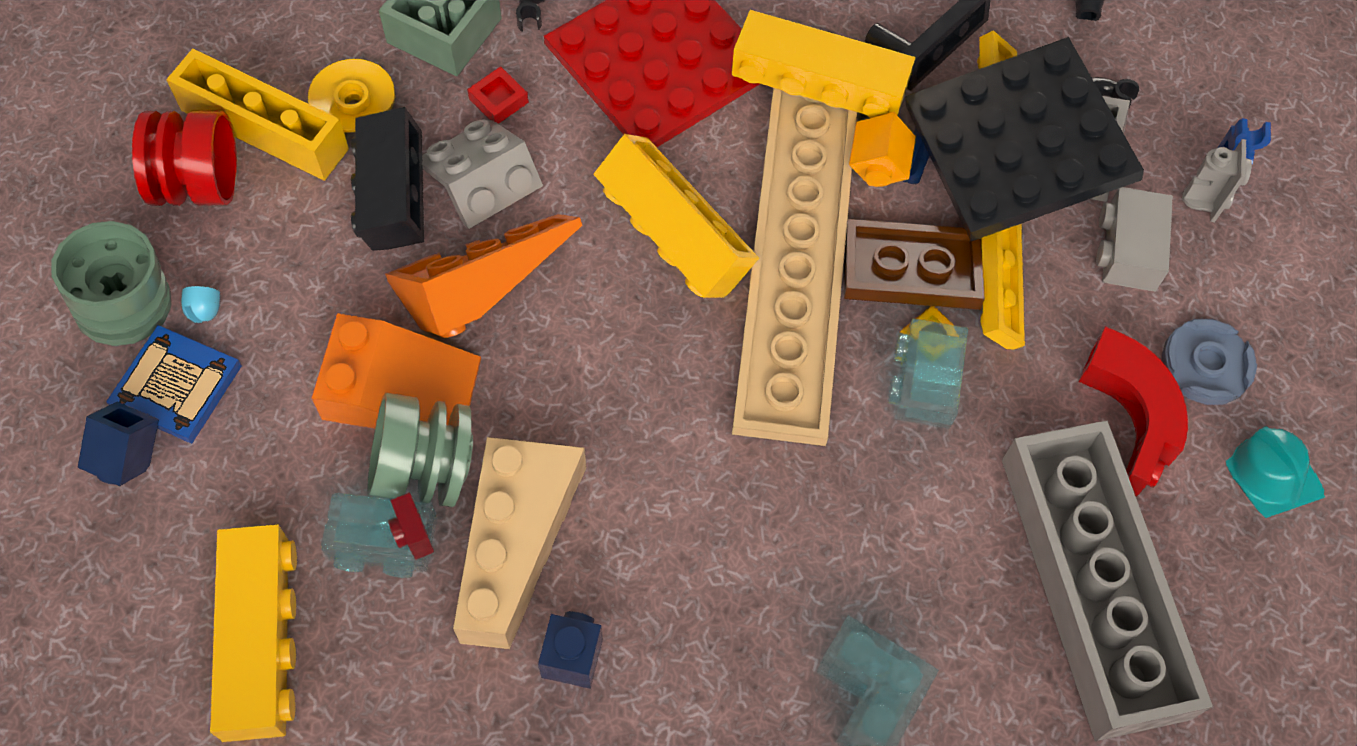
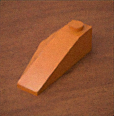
[385,214,582,338]

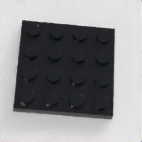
[905,37,1144,241]

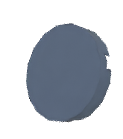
[1161,319,1257,405]

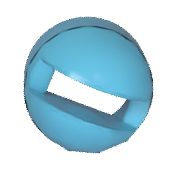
[181,286,220,323]

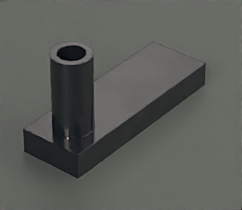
[865,0,990,91]

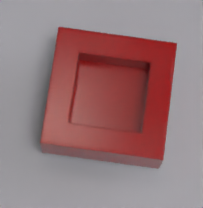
[467,66,529,124]

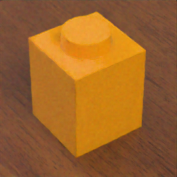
[849,112,916,187]

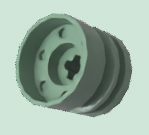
[51,221,171,346]
[367,393,473,507]

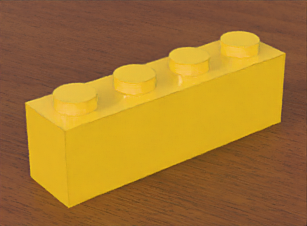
[732,10,916,118]
[166,48,349,181]
[593,134,759,298]
[210,524,297,742]

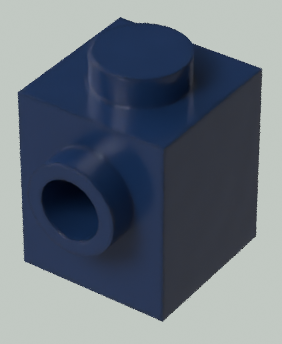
[78,401,159,486]
[538,611,603,689]

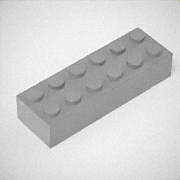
[1002,420,1213,741]

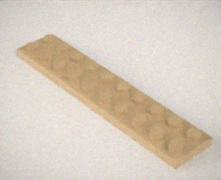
[732,88,857,446]

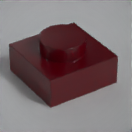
[388,492,434,560]

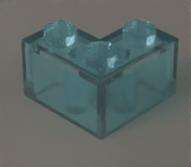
[817,615,939,746]

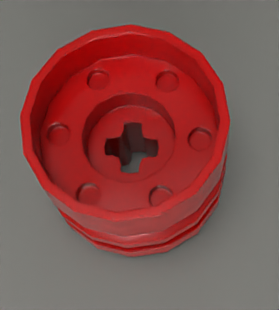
[132,110,237,206]

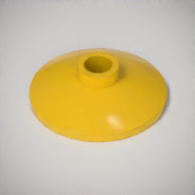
[308,59,395,133]

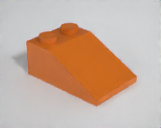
[311,313,481,429]

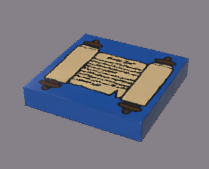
[106,325,242,444]

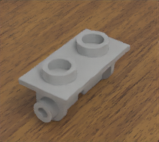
[1182,139,1252,223]

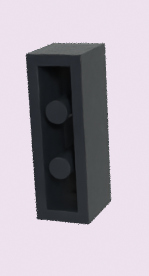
[351,107,424,251]

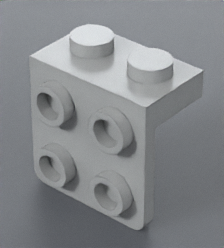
[422,119,543,229]

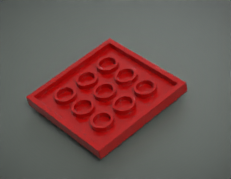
[544,0,760,147]

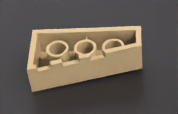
[453,437,586,649]

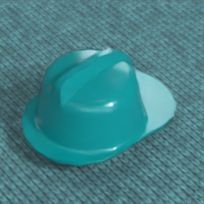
[1226,426,1325,518]

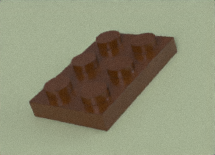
[844,219,985,310]

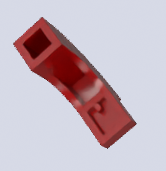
[1078,326,1188,497]

